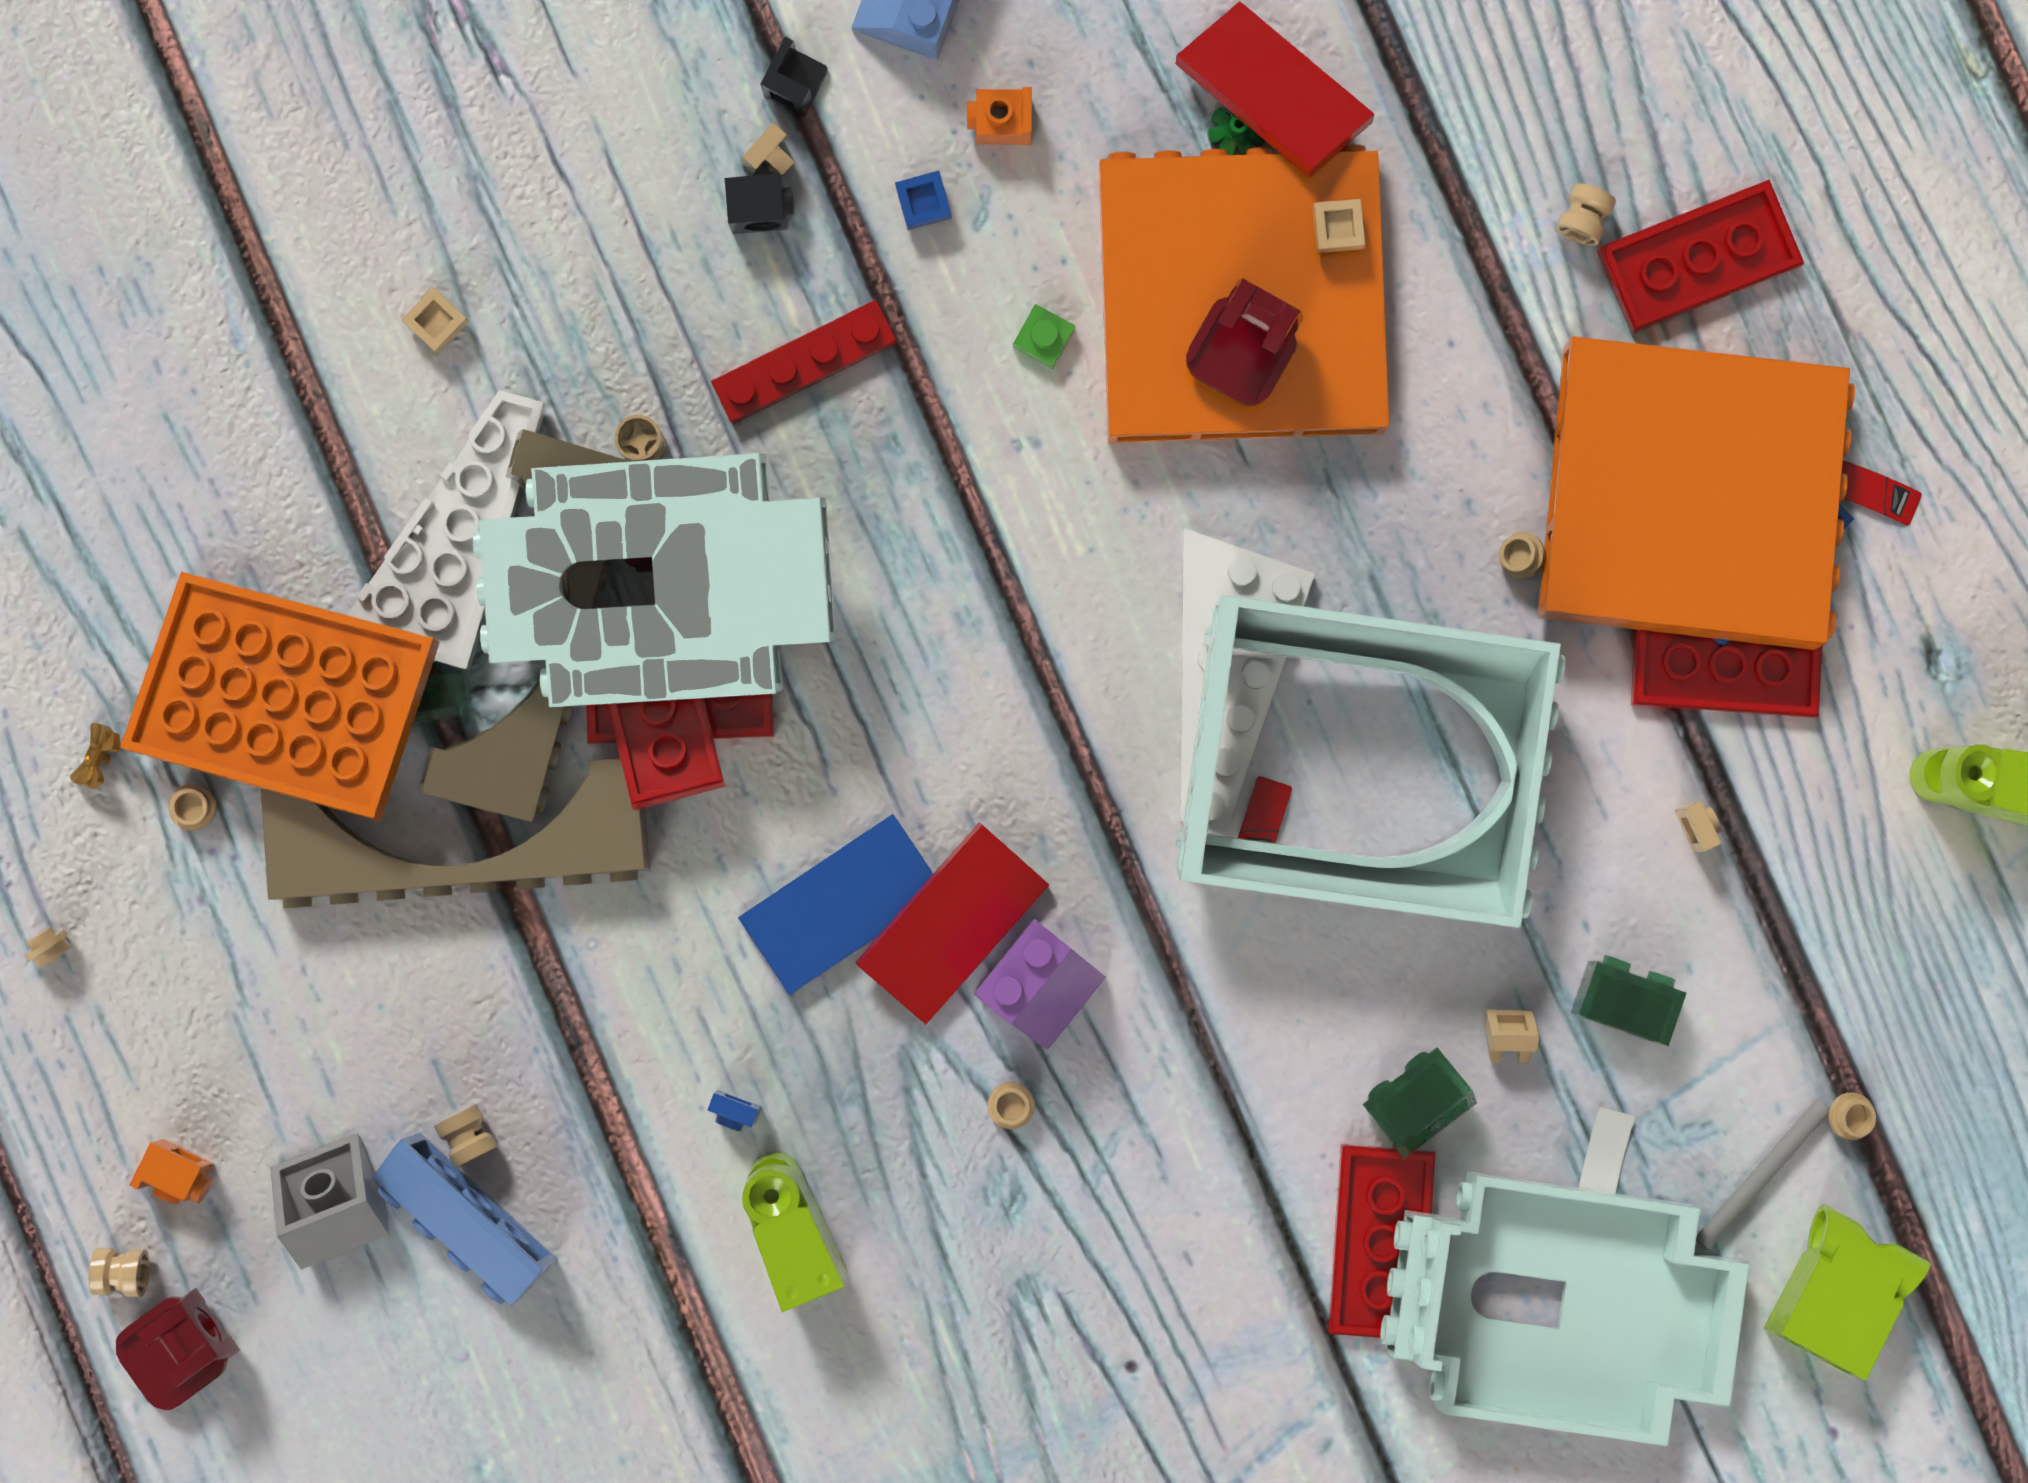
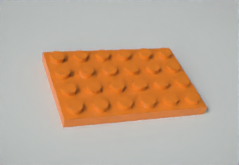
[120,572,440,822]

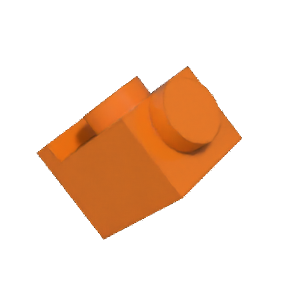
[967,87,1032,145]
[129,1139,214,1204]

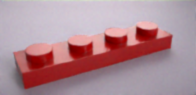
[711,299,897,425]

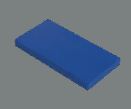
[738,814,933,995]

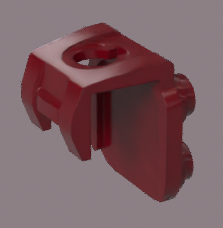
[1186,278,1303,406]
[116,1288,240,1410]

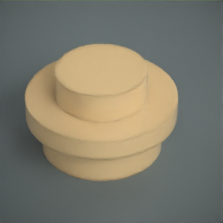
[1499,532,1546,579]
[168,784,217,831]
[23,926,71,968]
[988,1082,1034,1129]
[1828,1092,1876,1140]

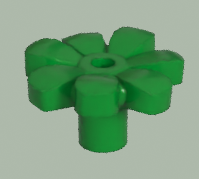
[1207,108,1265,155]

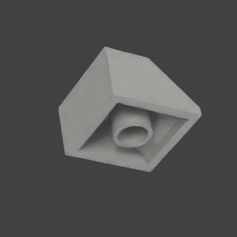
[270,1133,389,1270]

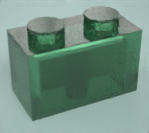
[1571,955,1687,1046]
[1362,1047,1477,1159]

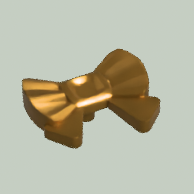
[70,723,120,789]

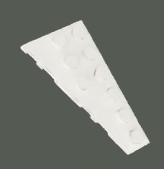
[347,390,547,671]
[1179,528,1315,836]

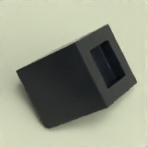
[760,37,828,117]

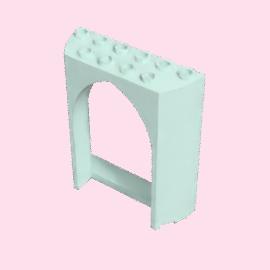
[1176,595,1565,928]

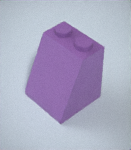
[974,919,1106,1050]

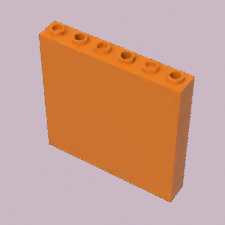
[1098,145,1389,443]
[1537,336,1855,650]

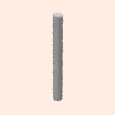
[1696,1098,1830,1251]

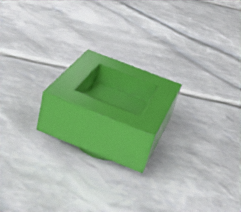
[1013,304,1075,369]

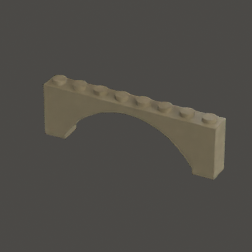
[418,429,631,822]
[261,758,650,908]

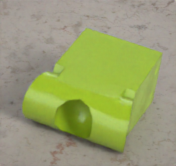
[1909,744,2028,827]
[742,1151,847,1313]
[1763,1204,1931,1381]

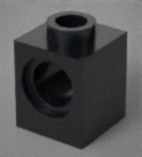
[724,173,794,234]

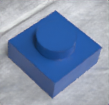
[895,171,952,231]
[707,1090,762,1131]

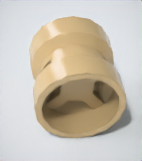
[1556,183,1617,246]
[615,415,666,462]
[434,1105,498,1168]
[88,1248,150,1297]

